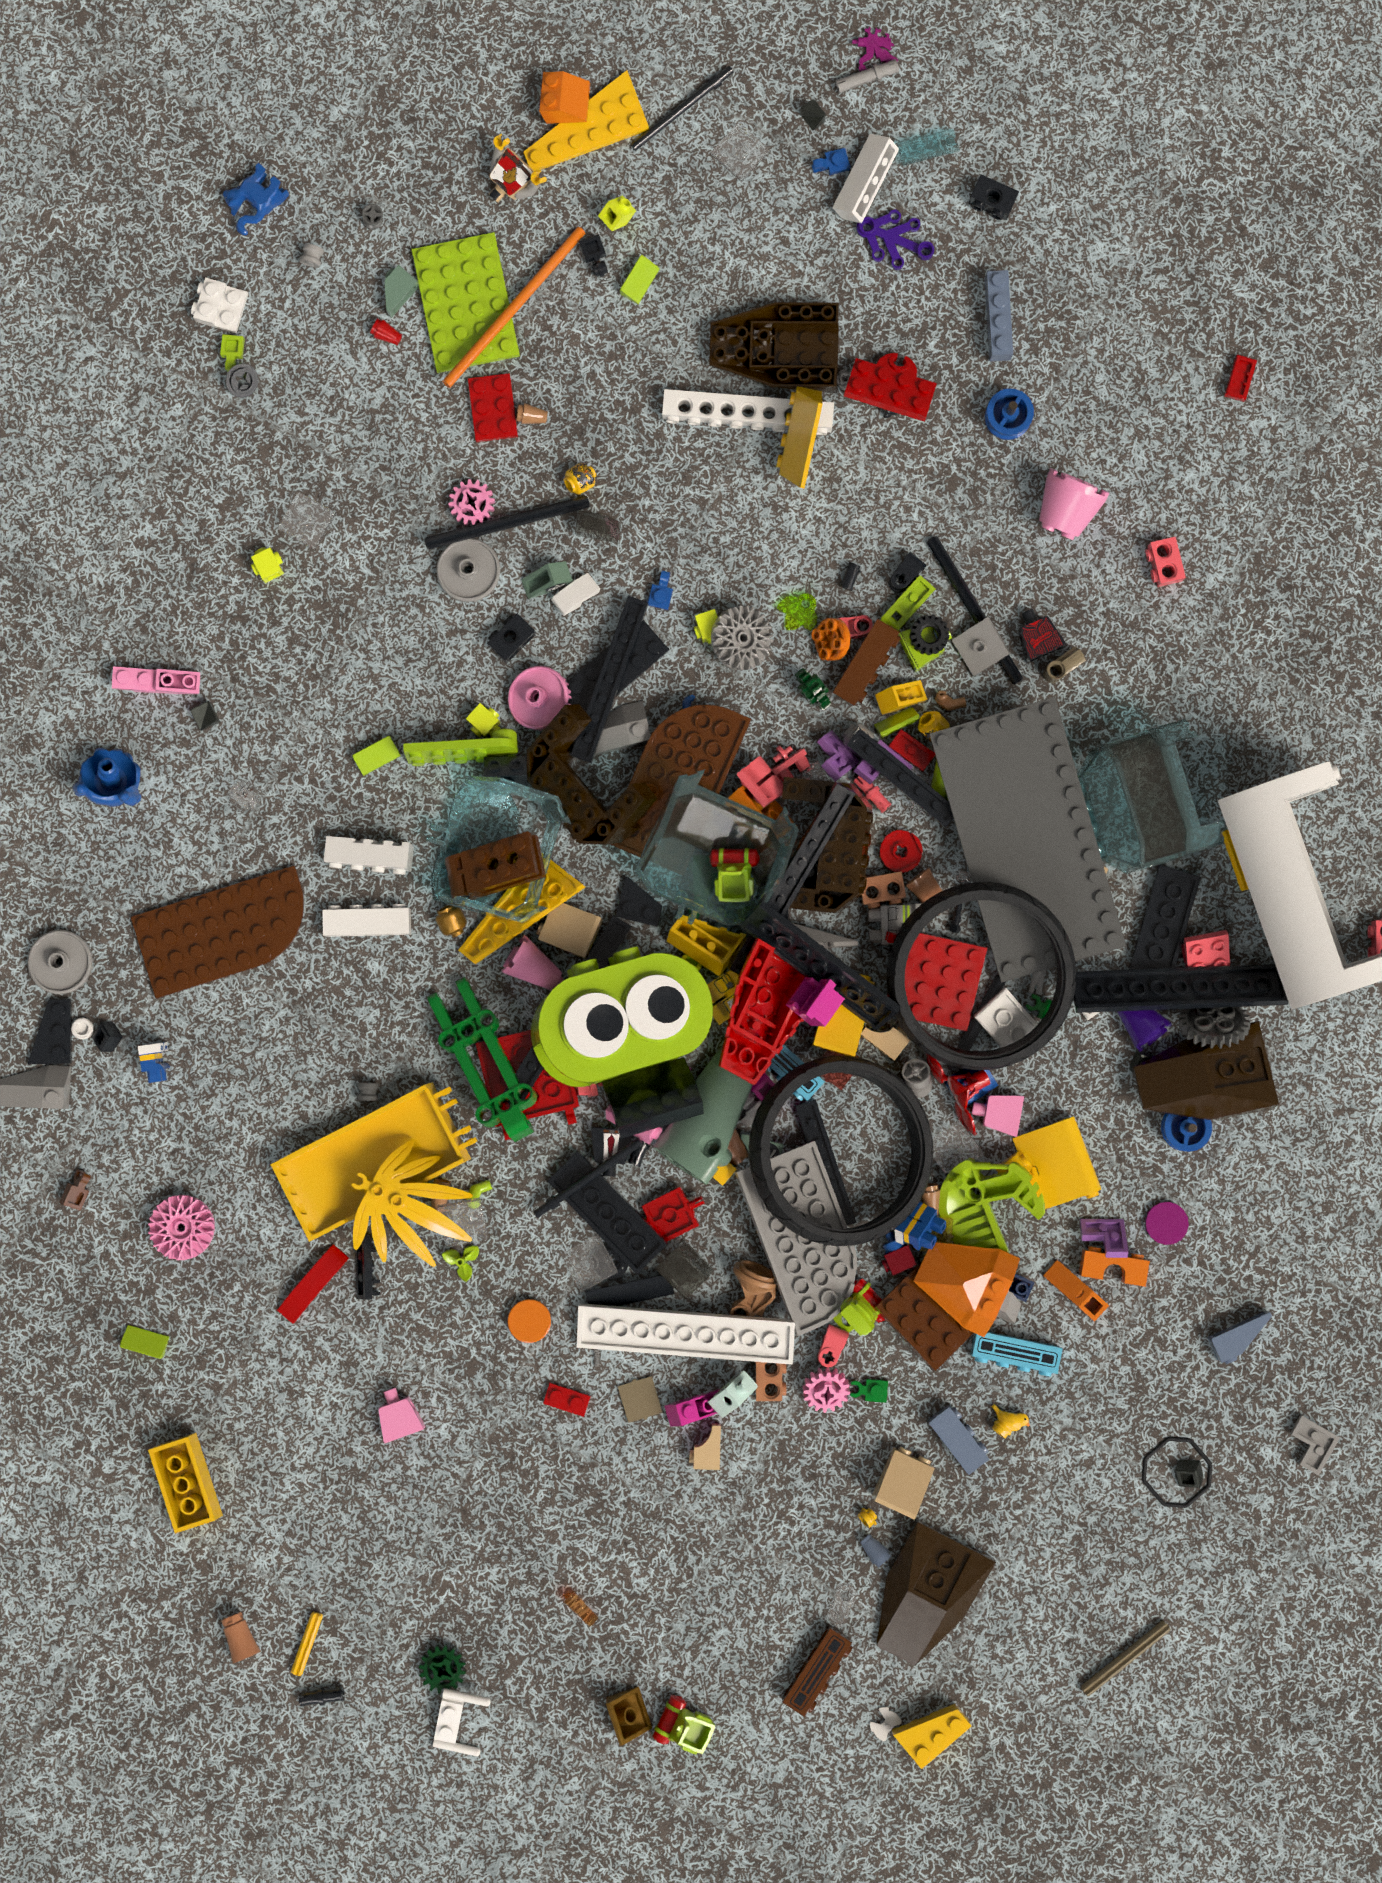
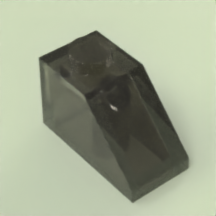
[575,510,621,544]

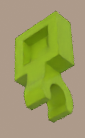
[220,334,245,371]

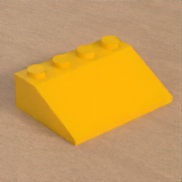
[776,386,823,489]

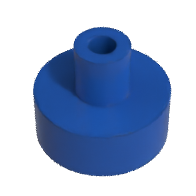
[883,1231,906,1253]

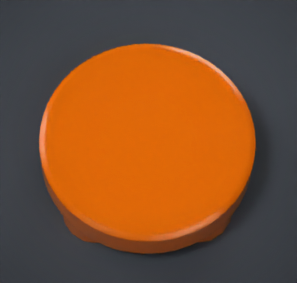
[811,618,850,661]
[508,1299,551,1343]

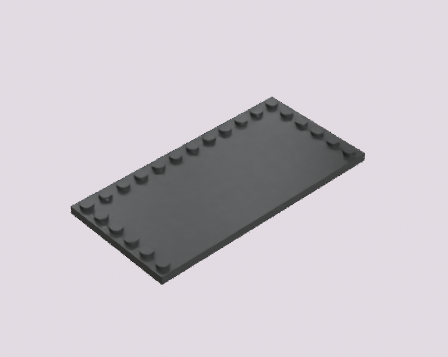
[929,697,1126,983]

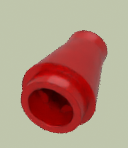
[370,318,403,346]

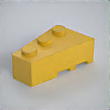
[667,915,747,977]
[892,1704,971,1769]

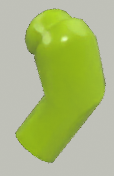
[466,1179,493,1208]

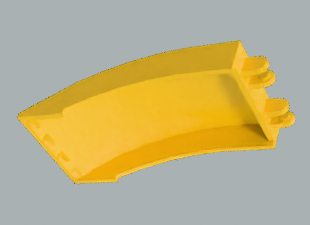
[270,1082,478,1242]

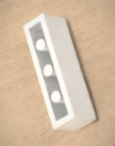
[832,134,899,223]
[323,904,411,937]

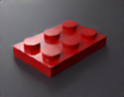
[468,373,518,442]

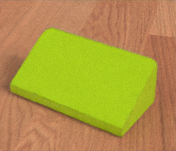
[620,255,660,305]
[874,707,920,739]
[352,736,401,776]
[119,1325,169,1359]

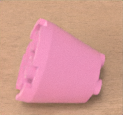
[1039,468,1109,540]

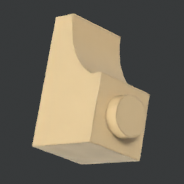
[861,1026,910,1061]
[689,1423,721,1470]

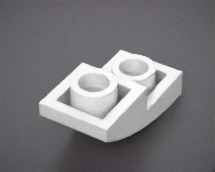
[551,573,600,616]

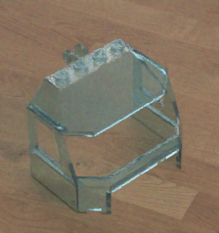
[426,776,571,923]

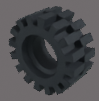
[910,614,950,655]

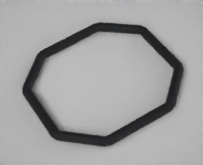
[1142,1437,1213,1508]

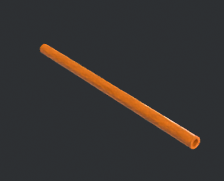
[442,226,586,388]

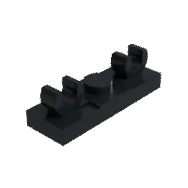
[355,1234,380,1300]

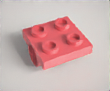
[736,756,783,808]
[1181,930,1230,967]

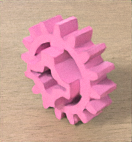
[448,479,495,526]
[802,1367,850,1413]

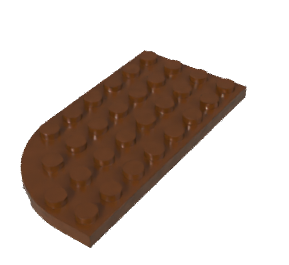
[610,705,752,876]
[131,865,304,999]

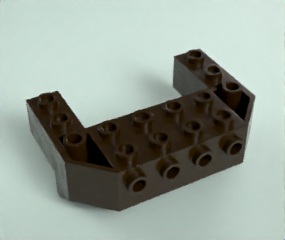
[527,704,658,845]
[773,777,873,913]

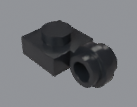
[579,234,608,278]

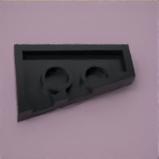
[28,999,72,1065]

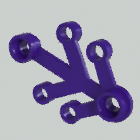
[856,210,934,270]

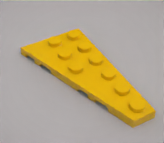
[523,70,649,172]
[458,852,585,965]

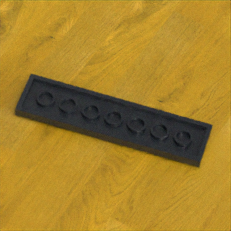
[740,901,901,1031]

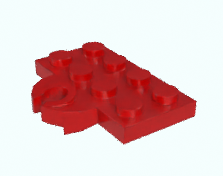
[844,353,937,422]

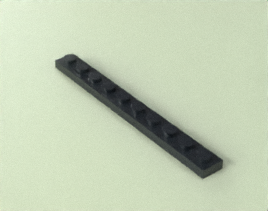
[728,781,856,974]
[503,915,632,1105]

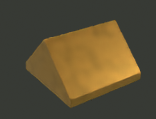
[606,1686,652,1746]

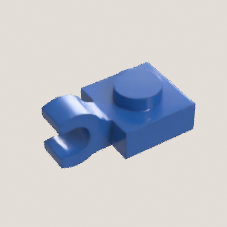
[812,148,851,175]
[648,571,673,610]

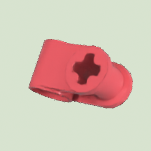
[839,615,873,640]
[817,1324,849,1368]

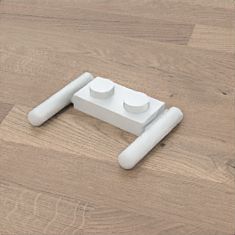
[433,1688,491,1756]

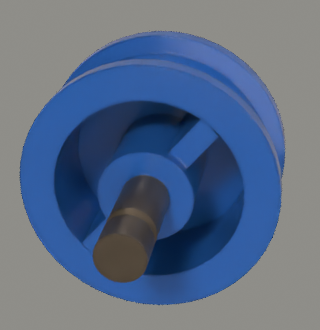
[985,389,1034,440]
[1161,1113,1212,1152]

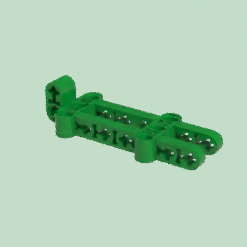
[427,976,537,1142]

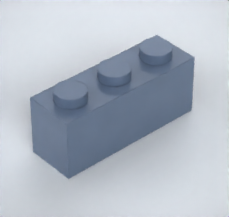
[927,1405,989,1475]

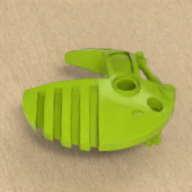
[939,1158,1045,1253]

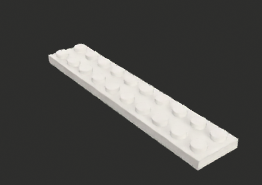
[577,1303,795,1365]

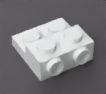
[191,277,248,333]

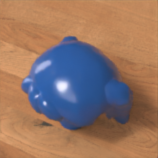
[72,748,141,807]

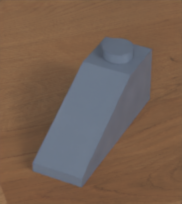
[1207,1311,1272,1364]

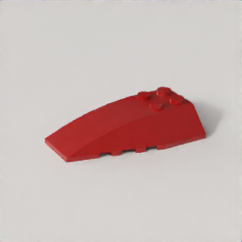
[719,938,805,1085]

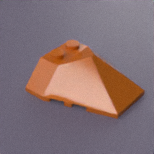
[913,1242,1020,1337]

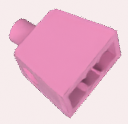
[971,1096,1024,1137]
[378,1388,425,1444]

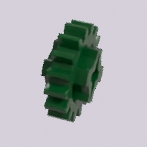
[795,668,831,710]
[419,1644,467,1694]

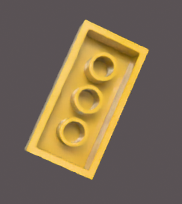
[148,1433,223,1533]

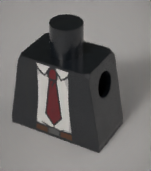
[591,1127,632,1177]

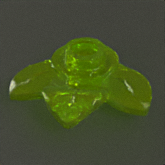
[777,593,817,631]

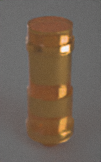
[563,1590,599,1627]

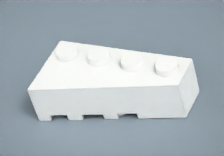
[324,836,414,875]

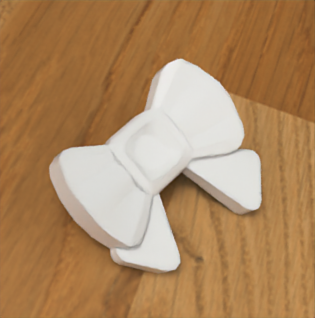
[870,1707,902,1741]

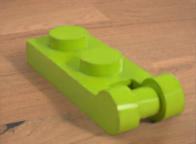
[881,575,936,630]

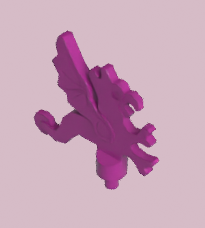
[852,27,898,72]

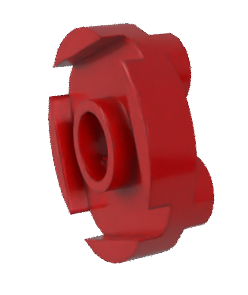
[879,830,923,873]

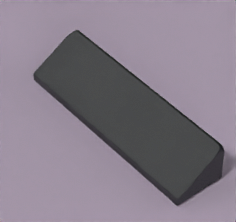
[585,1273,674,1306]

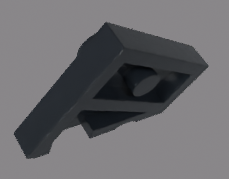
[616,877,663,927]

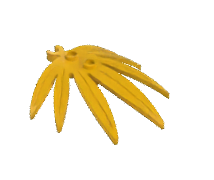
[352,1140,473,1267]

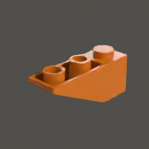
[1043,1260,1109,1322]

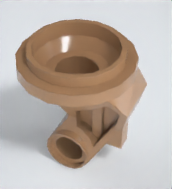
[730,1260,777,1317]

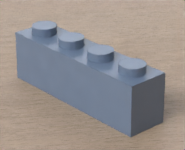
[984,270,1013,362]

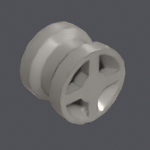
[299,244,324,268]

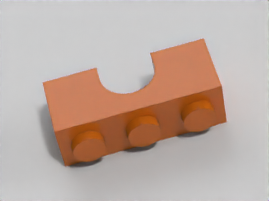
[1079,1246,1150,1287]

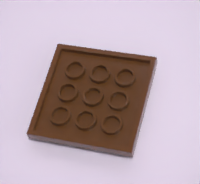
[874,1260,973,1372]

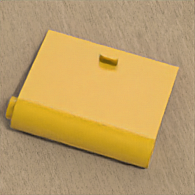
[1012,1116,1101,1209]

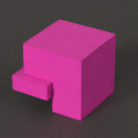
[786,977,845,1027]

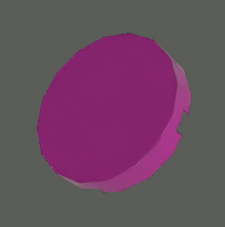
[1145,1202,1189,1245]

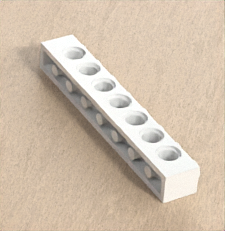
[662,389,834,435]

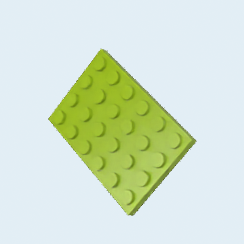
[412,232,520,373]

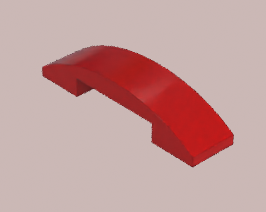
[277,1244,349,1324]

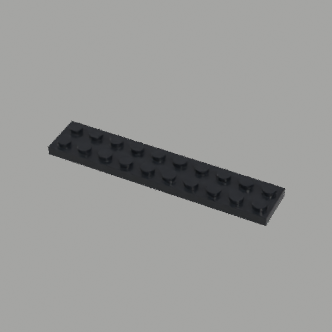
[1073,964,1289,1013]

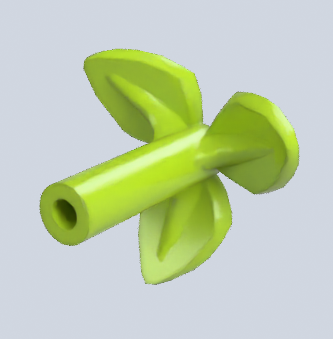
[442,1245,479,1282]

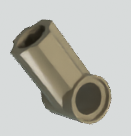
[1043,646,1086,683]

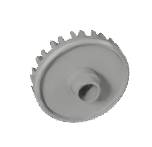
[437,538,501,603]
[711,606,773,670]
[28,930,94,994]

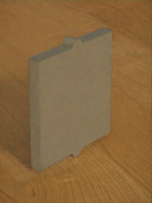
[617,1376,663,1423]

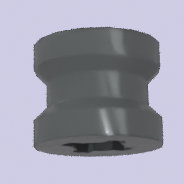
[362,204,383,230]
[357,1083,379,1101]

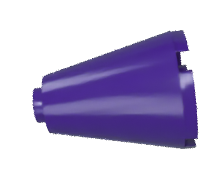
[1117,1010,1172,1052]

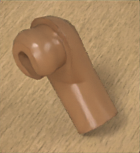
[935,690,967,711]

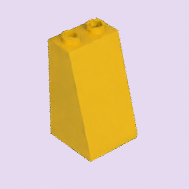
[811,974,875,1057]

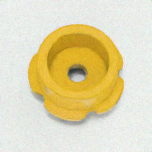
[858,1508,877,1528]

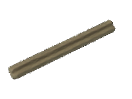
[1081,1620,1171,1696]

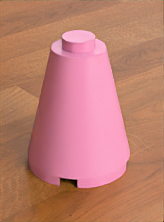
[501,935,563,990]

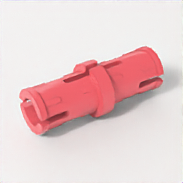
[853,776,892,813]

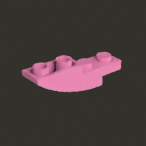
[112,666,200,694]

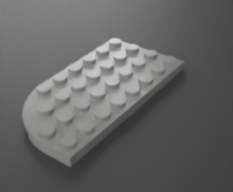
[735,1141,857,1336]

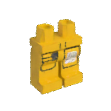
[707,970,739,1025]

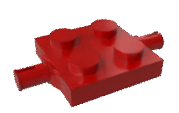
[642,1186,705,1242]

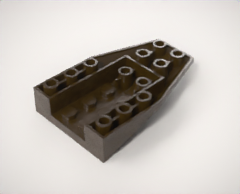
[709,302,840,393]
[1133,1021,1279,1120]
[876,1518,996,1666]

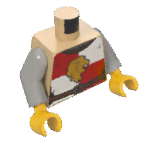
[489,134,547,202]

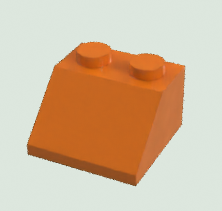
[539,71,590,124]

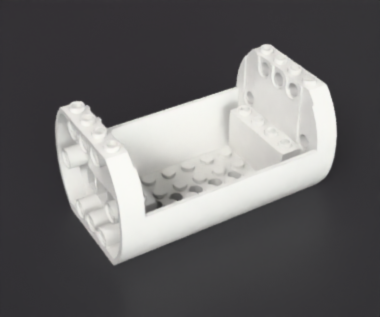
[1218,761,1382,1010]

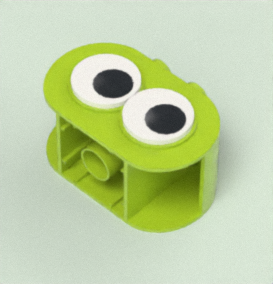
[531,946,713,1087]

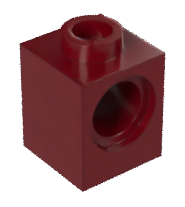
[881,1244,917,1275]

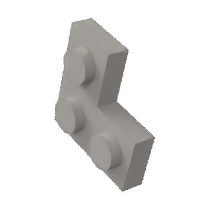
[1290,1415,1340,1475]

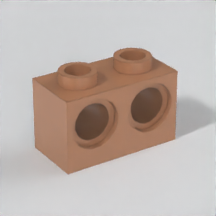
[861,872,906,909]
[756,1362,786,1401]

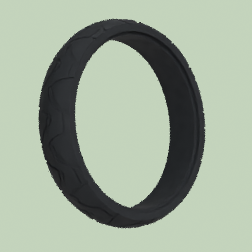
[887,882,1076,1070]
[748,1056,933,1246]

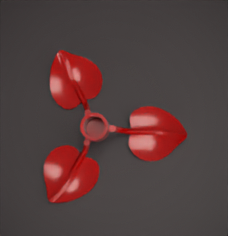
[926,1054,990,1136]

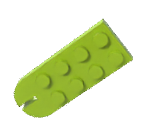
[403,728,518,766]

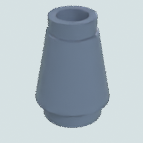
[860,1534,891,1568]

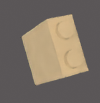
[536,903,603,960]
[872,1446,935,1520]

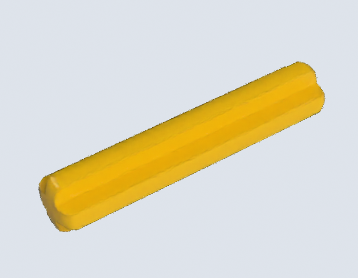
[1222,830,1249,891]
[291,1611,323,1676]

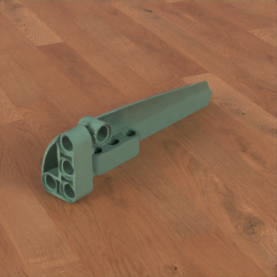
[653,1045,753,1185]

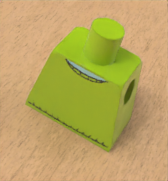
[898,627,952,672]

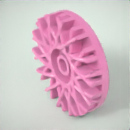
[508,666,571,731]
[148,1195,215,1260]

